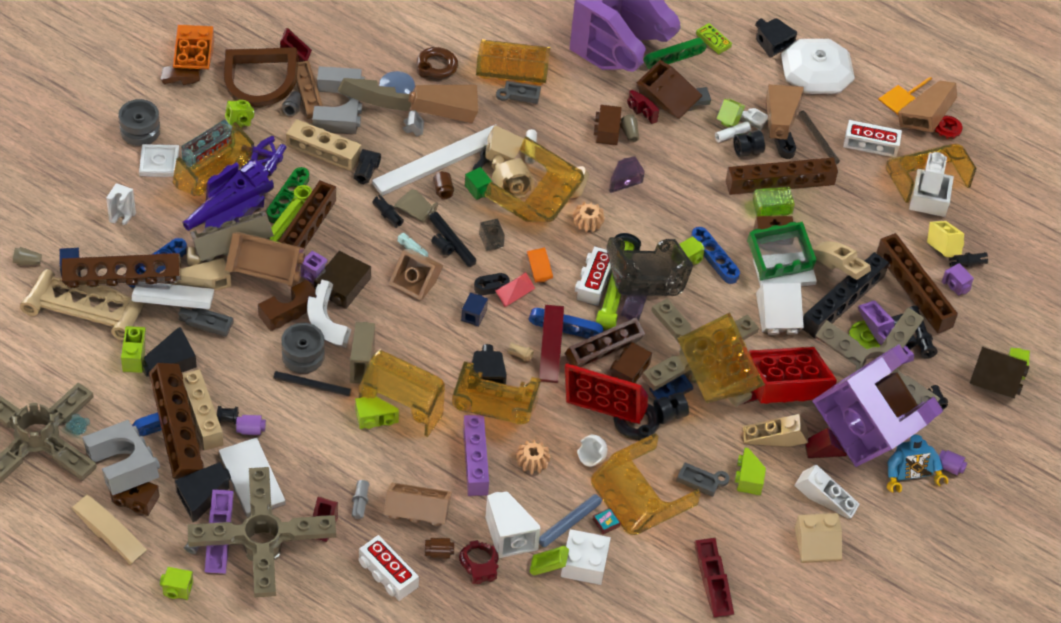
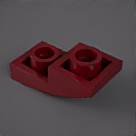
[627,90,659,124]

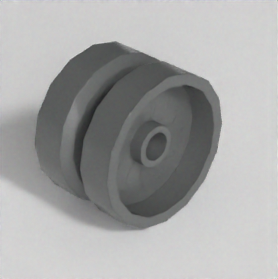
[118,99,161,146]
[281,323,325,373]

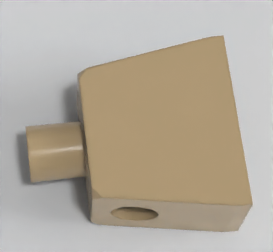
[485,125,526,170]

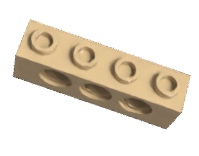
[286,119,361,171]
[183,369,224,451]

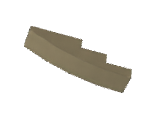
[338,78,411,111]

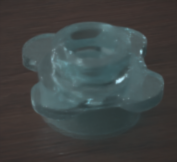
[66,414,90,435]

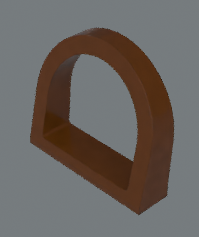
[224,48,299,107]

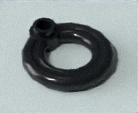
[613,403,660,443]

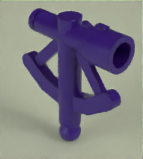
[243,136,287,176]

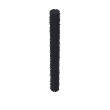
[273,371,352,396]

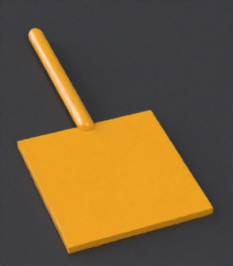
[878,77,932,115]

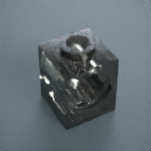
[479,218,505,251]

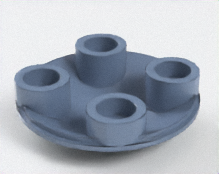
[379,71,415,94]

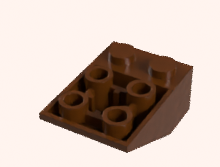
[636,60,702,119]

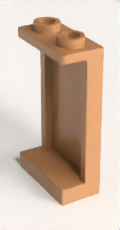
[225,232,305,287]

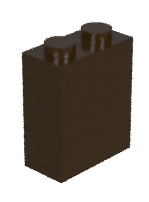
[314,251,371,309]
[970,346,1030,399]

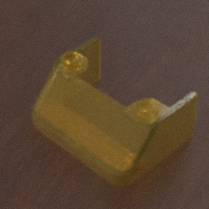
[172,122,254,196]
[886,144,977,203]
[359,350,445,437]

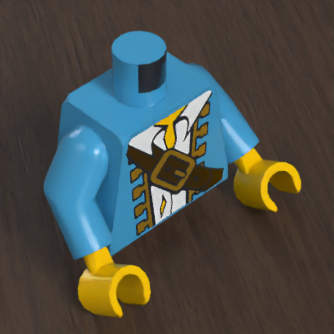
[887,435,949,493]

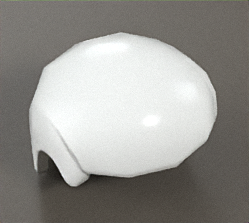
[577,434,608,467]

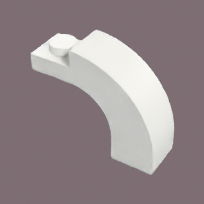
[307,280,351,348]

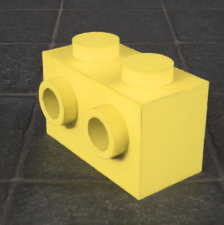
[927,221,964,257]

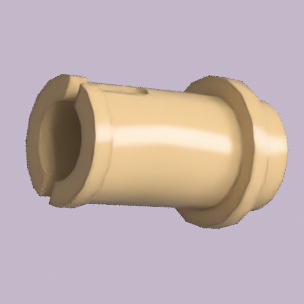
[508,342,534,362]

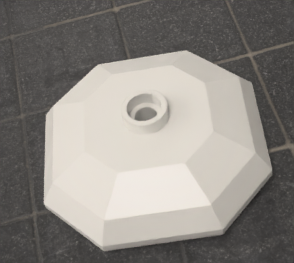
[781,39,855,94]

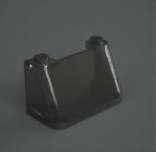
[606,237,694,296]

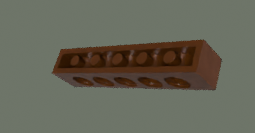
[725,157,838,195]
[278,180,336,251]
[876,233,958,334]
[62,253,182,288]
[149,363,204,479]

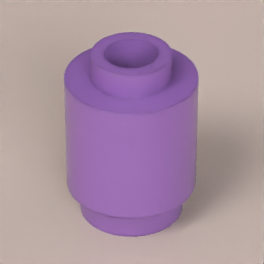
[236,415,266,435]
[939,450,967,476]

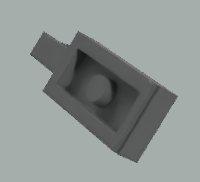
[178,307,234,337]

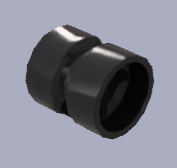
[733,130,765,157]
[653,392,689,424]

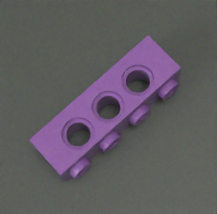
[463,415,489,496]

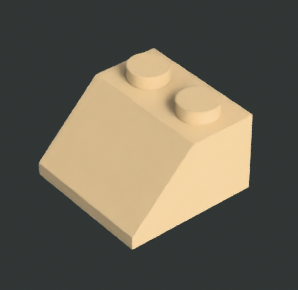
[794,513,842,563]

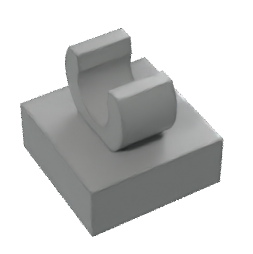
[403,110,424,136]

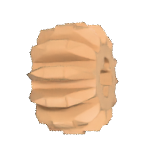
[573,201,605,233]
[516,440,550,475]

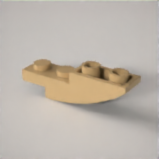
[813,241,871,280]

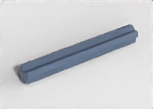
[539,494,602,547]

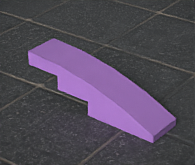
[858,300,914,365]
[205,490,234,574]

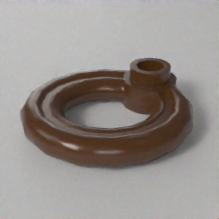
[417,47,458,78]

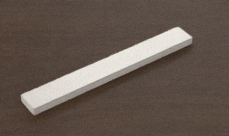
[372,124,497,196]

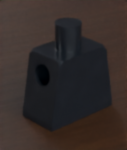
[755,18,798,58]
[468,344,507,388]

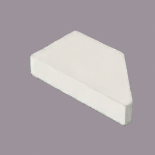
[740,108,768,131]

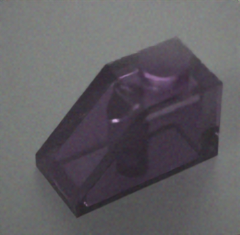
[609,156,645,193]

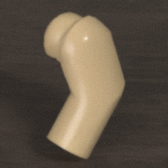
[186,247,205,266]

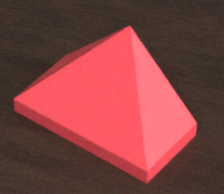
[496,272,535,307]

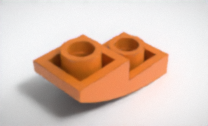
[527,247,553,283]

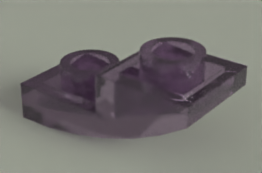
[621,285,649,321]

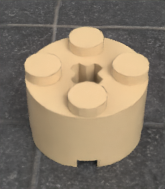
[492,158,535,202]

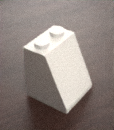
[756,283,804,335]
[485,492,541,558]

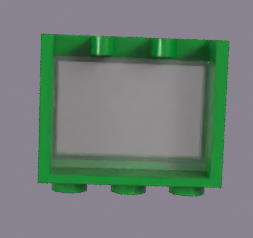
[747,221,817,281]

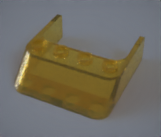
[485,136,584,222]
[591,433,701,535]

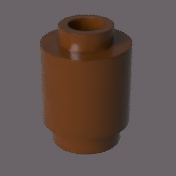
[433,171,454,199]
[425,538,454,559]

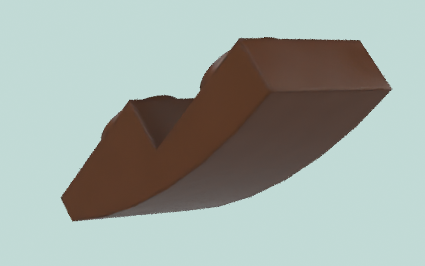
[161,66,201,85]

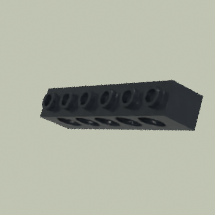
[802,252,889,339]

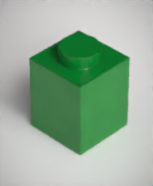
[464,167,493,200]

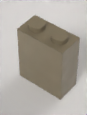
[350,322,375,385]

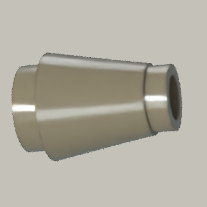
[620,115,639,142]
[13,247,42,265]

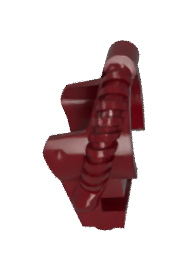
[459,540,499,584]

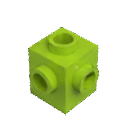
[225,100,254,127]

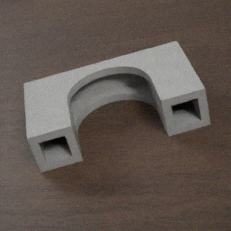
[313,66,365,134]
[82,420,160,495]

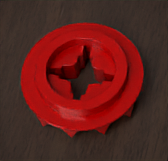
[935,115,963,139]

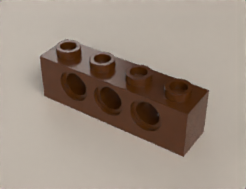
[564,317,645,367]

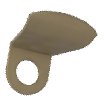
[394,189,439,223]

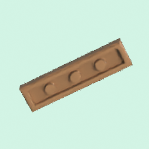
[296,61,323,119]

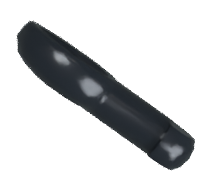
[472,148,491,170]

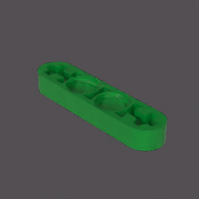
[643,38,707,69]
[267,167,310,223]

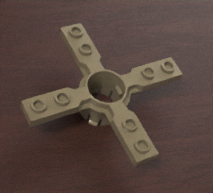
[642,298,759,407]
[815,307,940,405]
[0,383,97,483]
[188,467,336,598]

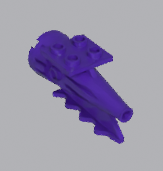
[182,159,274,231]

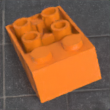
[173,25,214,70]

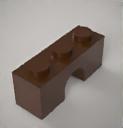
[258,280,317,331]

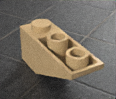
[172,258,231,291]
[743,414,808,447]

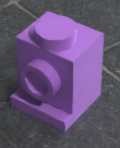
[301,250,328,284]
[942,263,974,296]

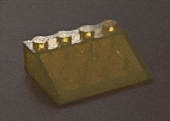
[476,39,551,85]
[677,312,765,403]

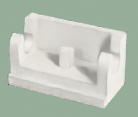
[106,183,136,225]

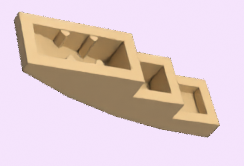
[71,494,147,565]

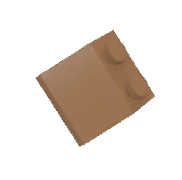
[388,249,443,300]

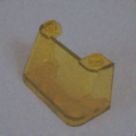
[452,361,541,425]

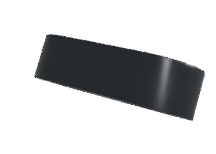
[774,132,796,159]
[474,273,510,295]

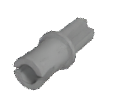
[352,480,370,520]

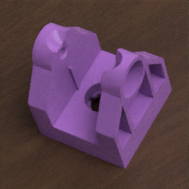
[570,0,681,72]
[812,344,943,467]

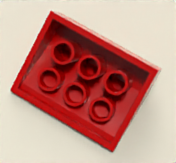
[743,347,837,404]
[565,363,648,424]

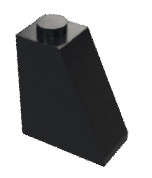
[142,327,197,377]
[175,462,231,522]

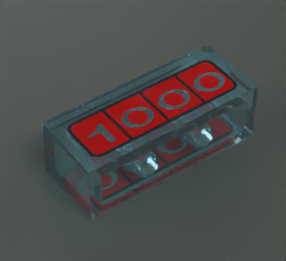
[181,120,237,171]

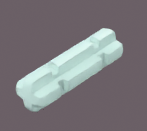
[397,233,428,257]

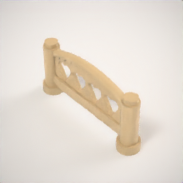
[20,269,145,340]

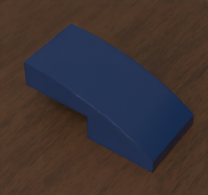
[649,374,694,399]

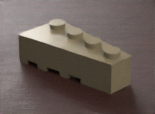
[190,211,274,262]

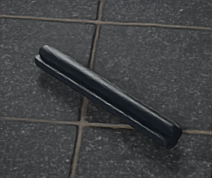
[429,212,476,267]

